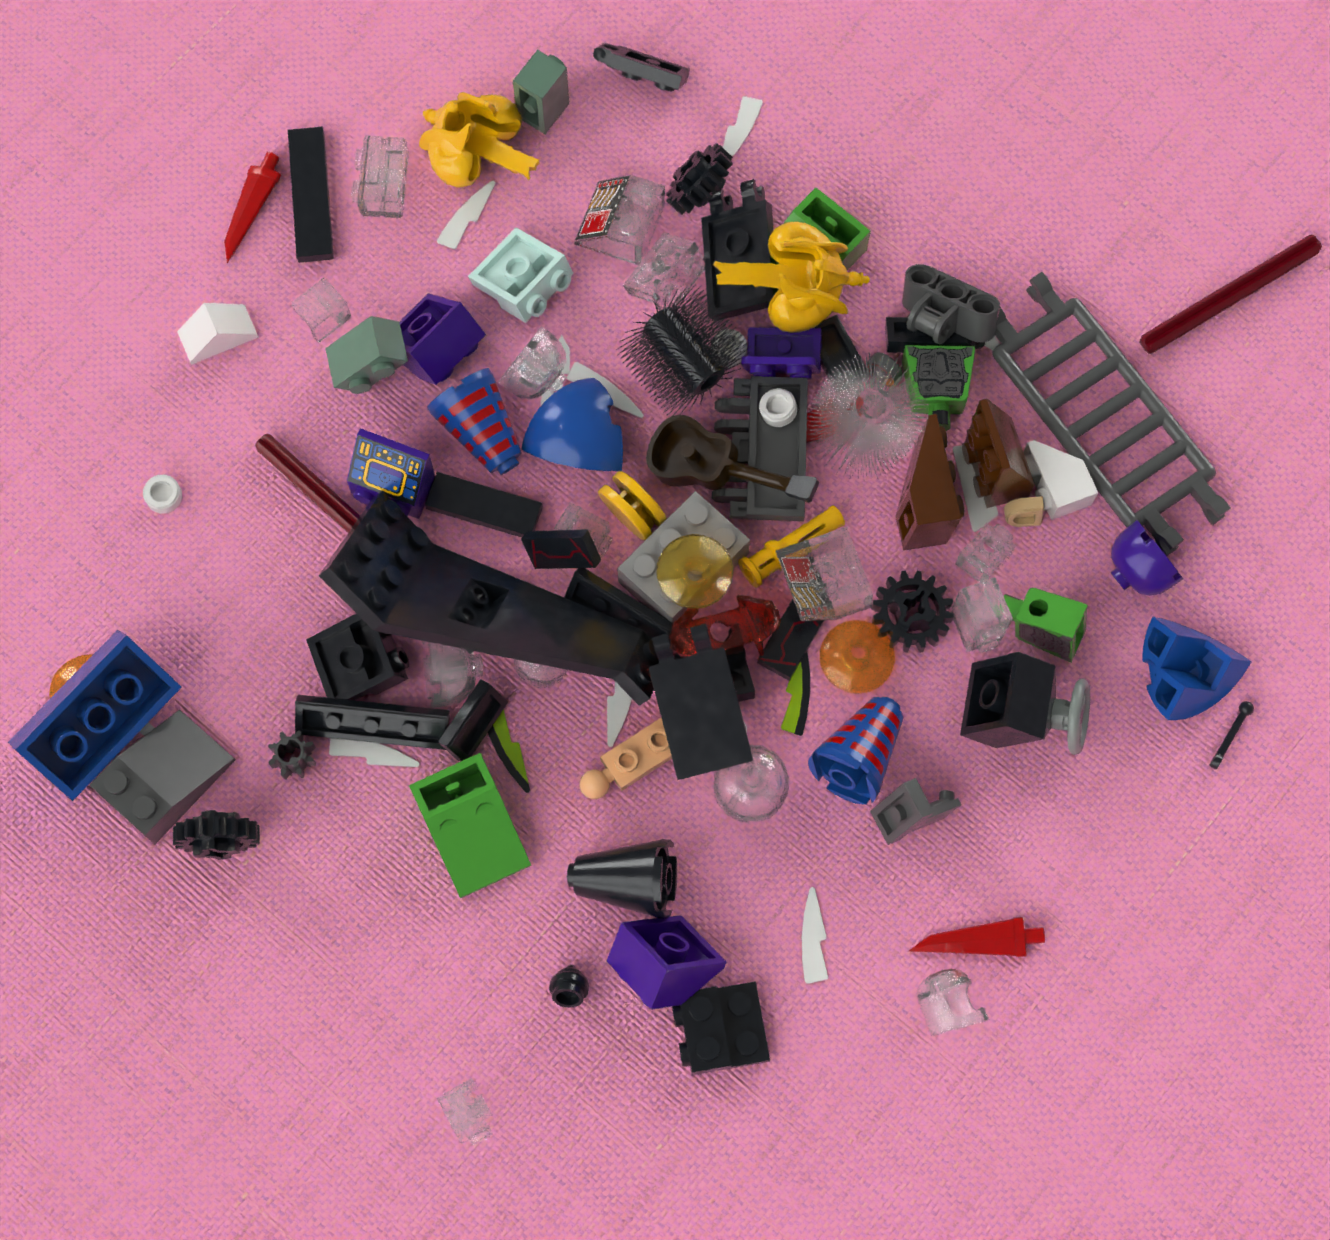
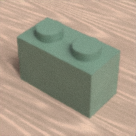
[513,50,569,134]
[325,316,408,394]

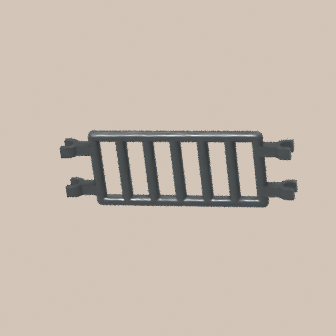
[992,272,1231,556]

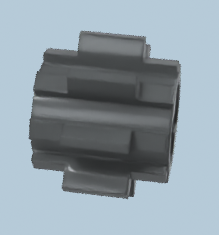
[268,731,316,779]

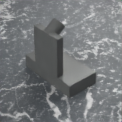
[870,778,961,845]

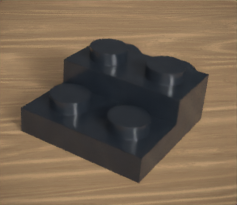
[306,613,410,700]
[672,981,770,1075]

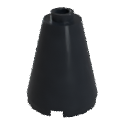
[567,839,677,919]

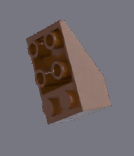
[962,399,1035,508]
[896,414,964,551]

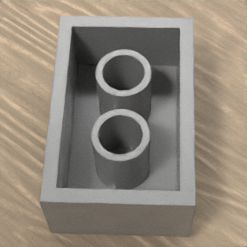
[617,491,750,626]

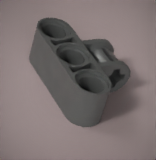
[902,264,1000,344]

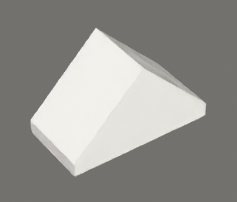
[177,303,259,365]

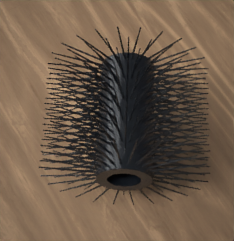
[616,284,751,416]

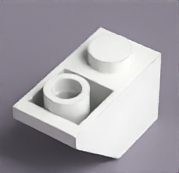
[1023,440,1098,520]

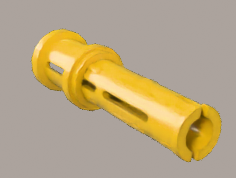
[738,505,845,588]

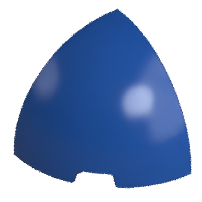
[521,378,623,471]
[1142,617,1252,720]

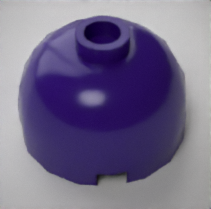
[1111,520,1183,596]

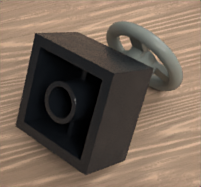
[960,652,1090,755]

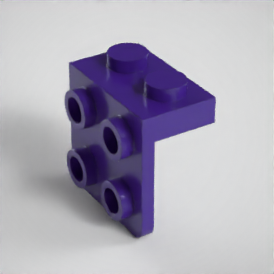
[741,327,822,380]

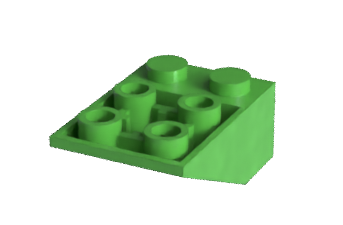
[776,187,871,271]
[409,753,531,899]

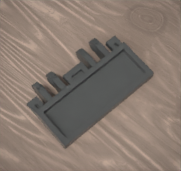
[712,376,808,521]

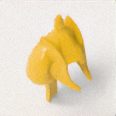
[419,92,540,188]
[713,222,870,333]

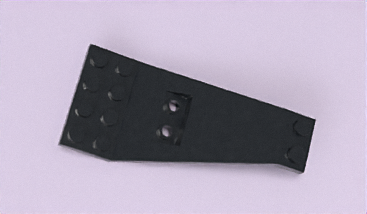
[319,491,659,706]

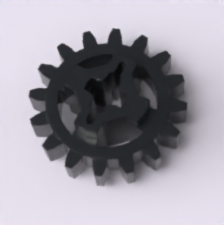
[666,143,733,215]
[871,570,954,653]
[173,810,260,860]

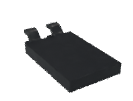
[701,179,779,321]
[648,623,754,780]

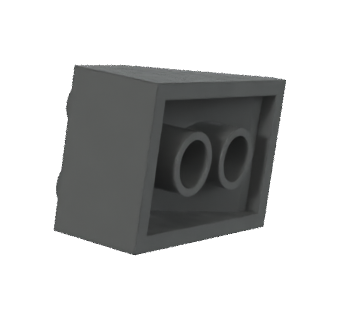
[90,710,235,845]

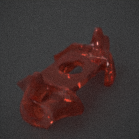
[670,594,781,657]

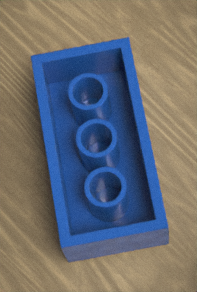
[8,630,182,801]

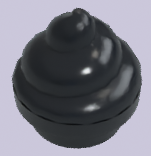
[549,965,589,1008]

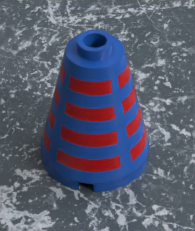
[427,368,521,475]
[808,697,904,805]

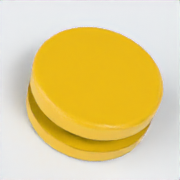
[598,471,667,540]

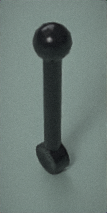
[1209,701,1254,770]

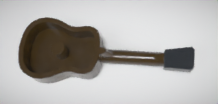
[646,415,819,503]

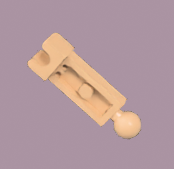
[579,718,672,799]

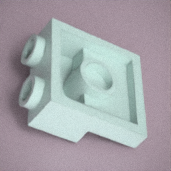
[468,227,573,323]

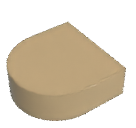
[1004,496,1044,527]

